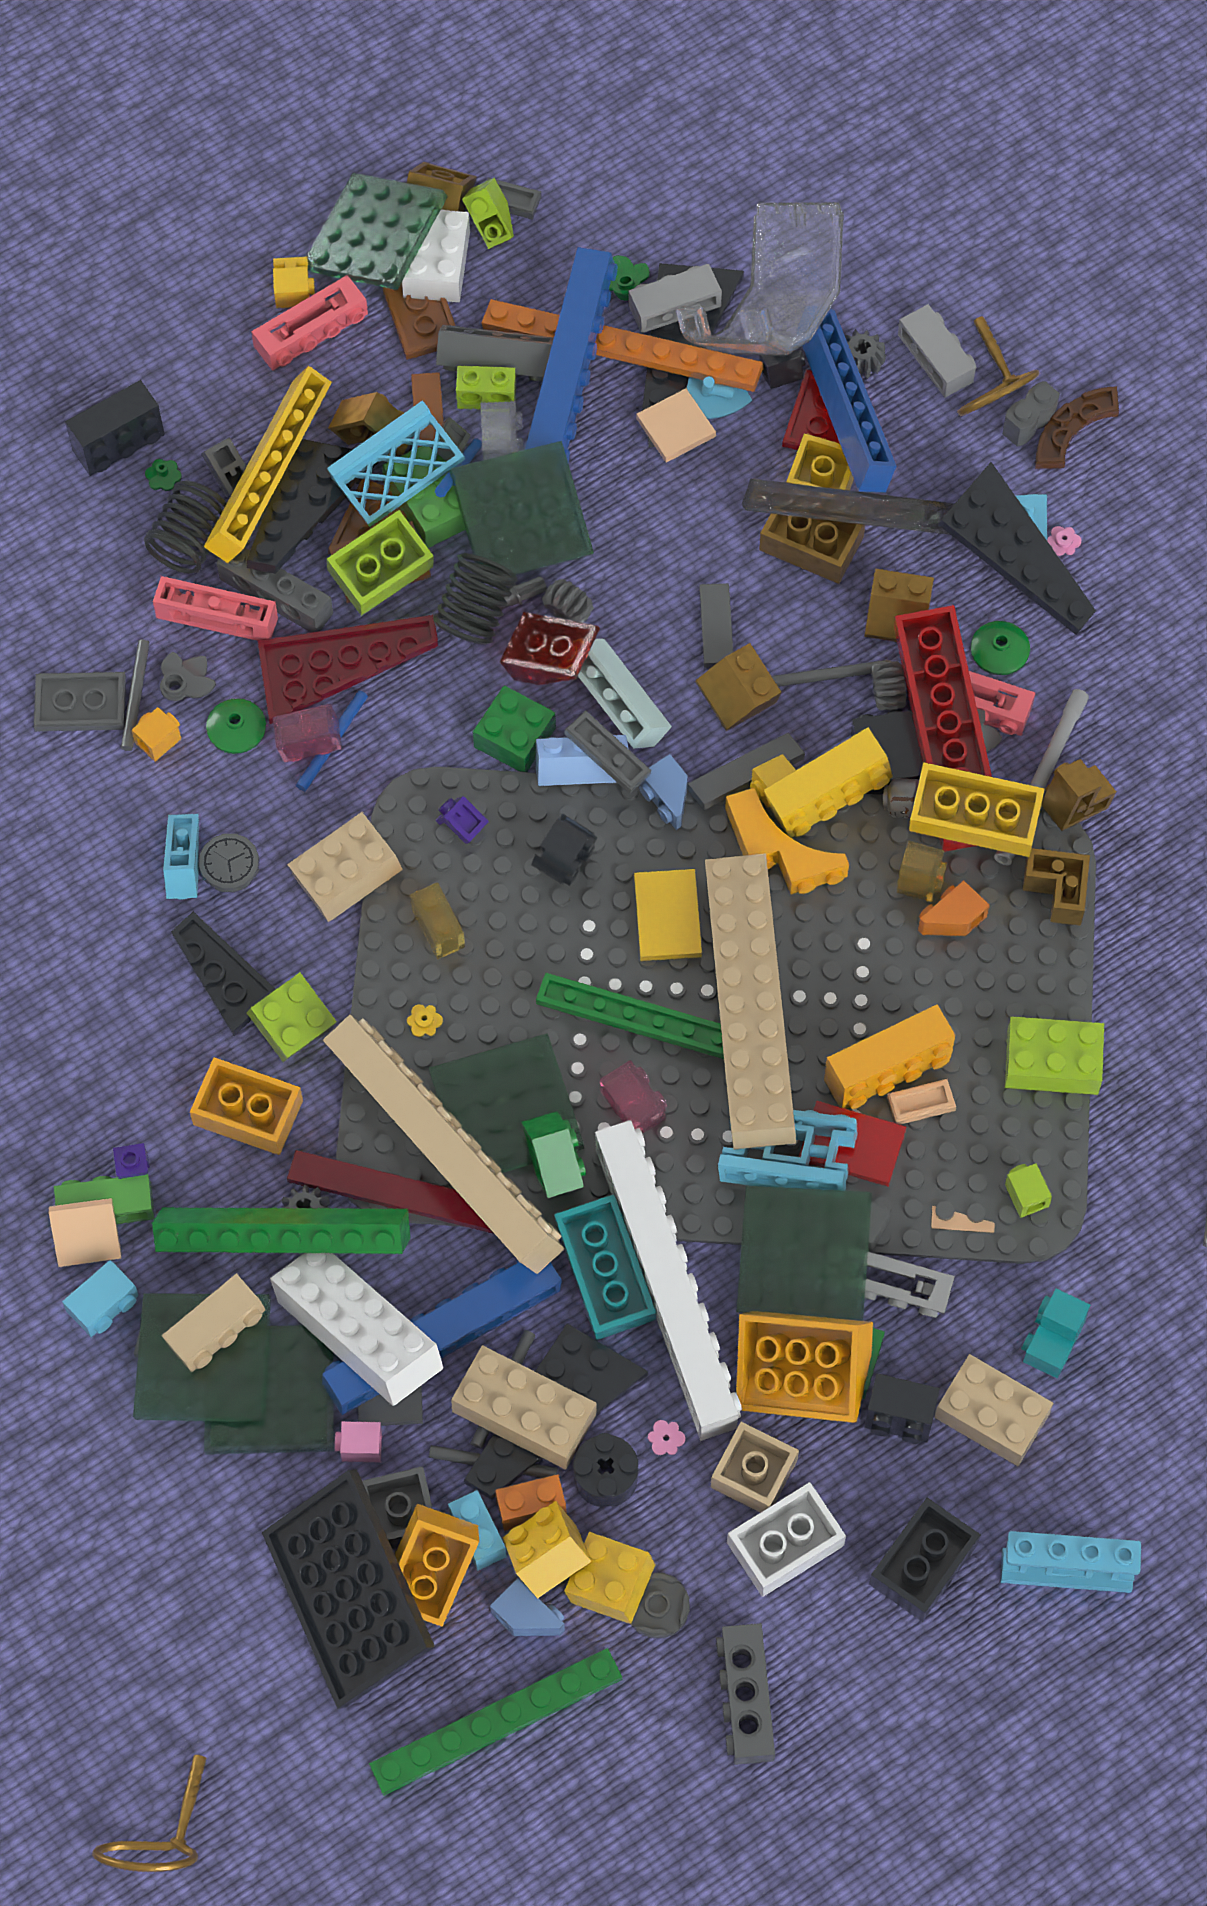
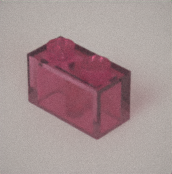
[273,704,342,762]
[600,1060,667,1134]

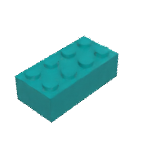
[554,1194,656,1340]

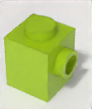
[1005,1163,1052,1218]

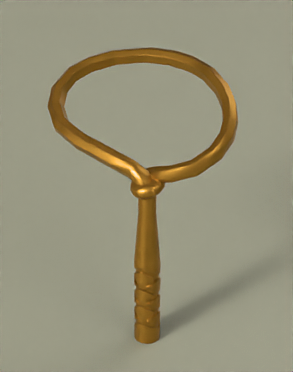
[957,316,1040,416]
[92,1755,207,1872]

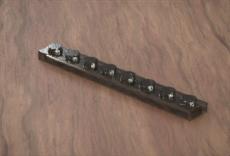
[742,479,955,535]

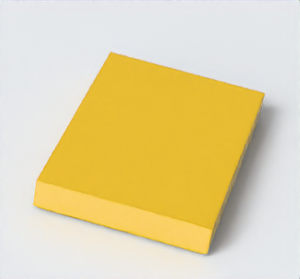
[634,869,702,961]

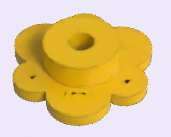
[407,1004,443,1037]

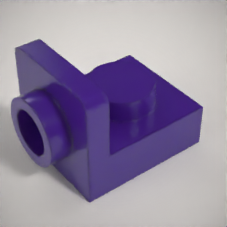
[435,796,489,844]
[113,1143,150,1179]

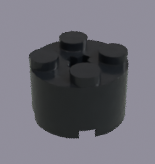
[531,814,598,886]
[573,1433,638,1507]

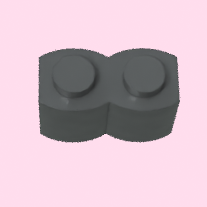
[1002,381,1060,447]

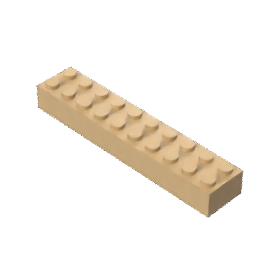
[705,853,796,1150]
[323,1015,565,1274]

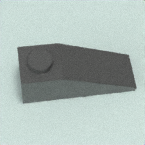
[201,437,268,523]

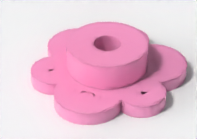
[1047,526,1082,556]
[648,1420,685,1455]

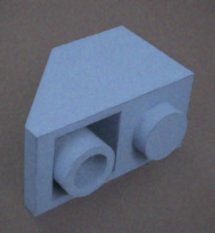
[639,754,688,830]
[490,1578,565,1636]

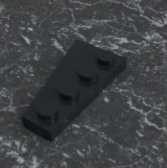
[171,911,276,1036]

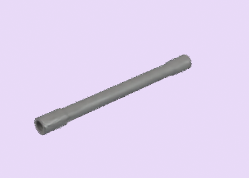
[994,689,1089,865]

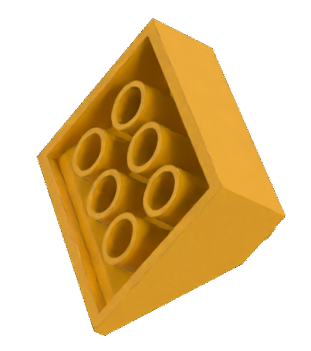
[736,1311,873,1423]

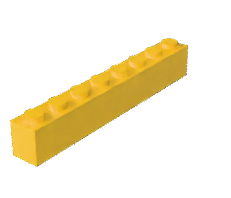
[204,365,332,563]

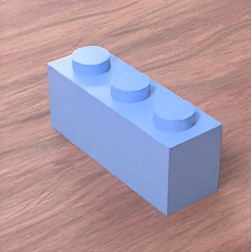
[536,735,628,786]

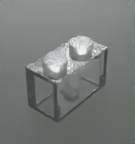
[481,401,524,468]

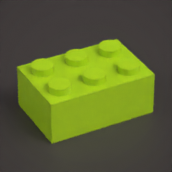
[327,510,434,616]
[1005,1017,1104,1095]

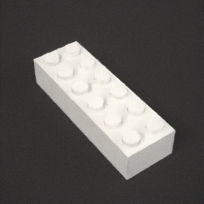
[270,1253,443,1406]

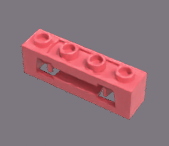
[251,275,368,371]
[153,576,278,641]
[908,671,1035,736]

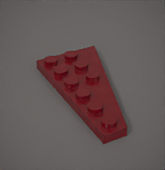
[258,615,438,724]

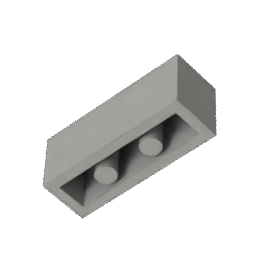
[629,264,722,333]
[898,304,976,398]

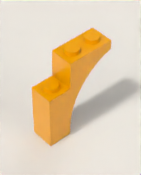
[725,788,849,894]

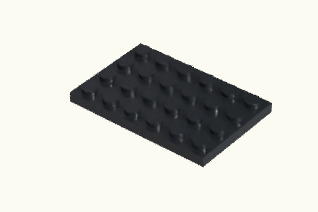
[262,1469,435,1709]

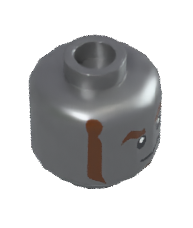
[883,778,919,818]

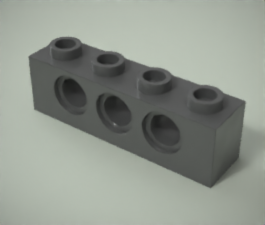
[217,547,333,633]
[716,1623,775,1765]

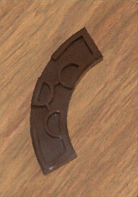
[1035,386,1119,469]

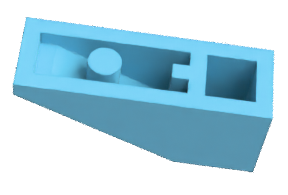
[163,814,199,899]

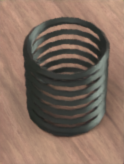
[144,480,227,574]
[433,553,518,645]

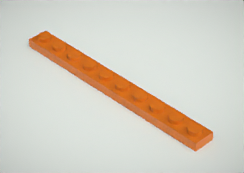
[481,299,763,392]

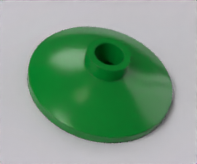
[971,621,1030,675]
[206,699,266,754]

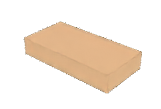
[887,1079,956,1125]

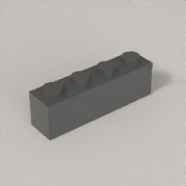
[436,325,554,381]

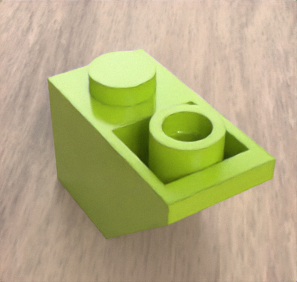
[462,178,514,249]

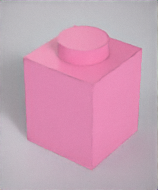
[335,1421,382,1462]

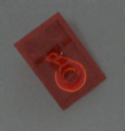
[499,612,600,685]

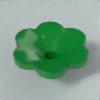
[145,459,182,491]

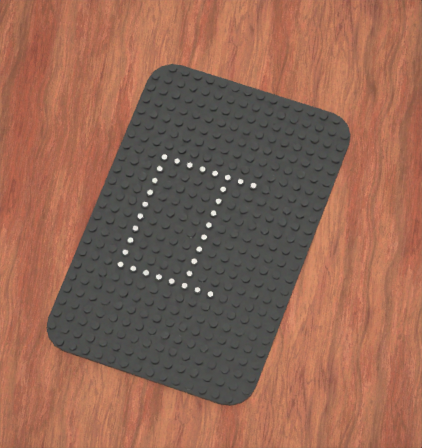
[336,767,1096,1264]

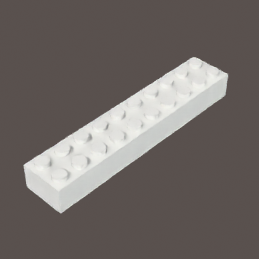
[595,1120,742,1441]

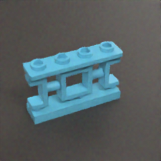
[718,1110,858,1198]
[1000,1531,1141,1593]

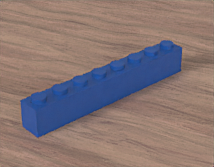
[522,247,618,476]
[798,308,897,493]
[322,1260,562,1415]

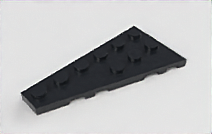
[642,263,744,411]
[247,439,379,574]
[938,462,1096,635]
[464,1324,648,1500]

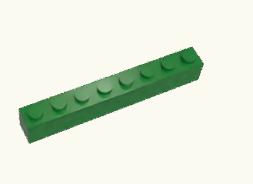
[152,1207,411,1254]

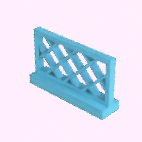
[327,400,465,527]

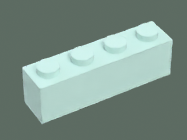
[568,639,672,749]

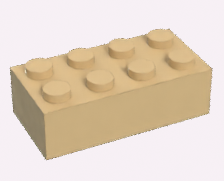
[451,1345,597,1470]

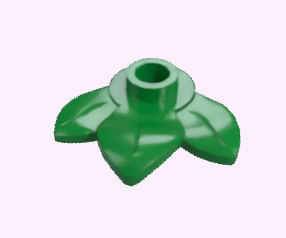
[609,255,650,301]

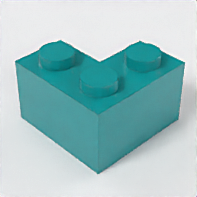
[1021,1288,1091,1379]

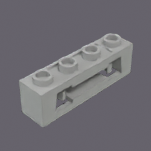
[821,1241,955,1318]

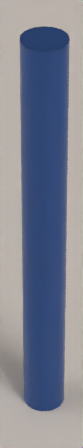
[435,438,483,497]
[296,690,368,792]

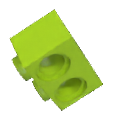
[456,366,516,411]

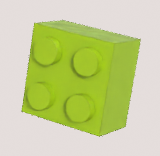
[247,972,337,1062]

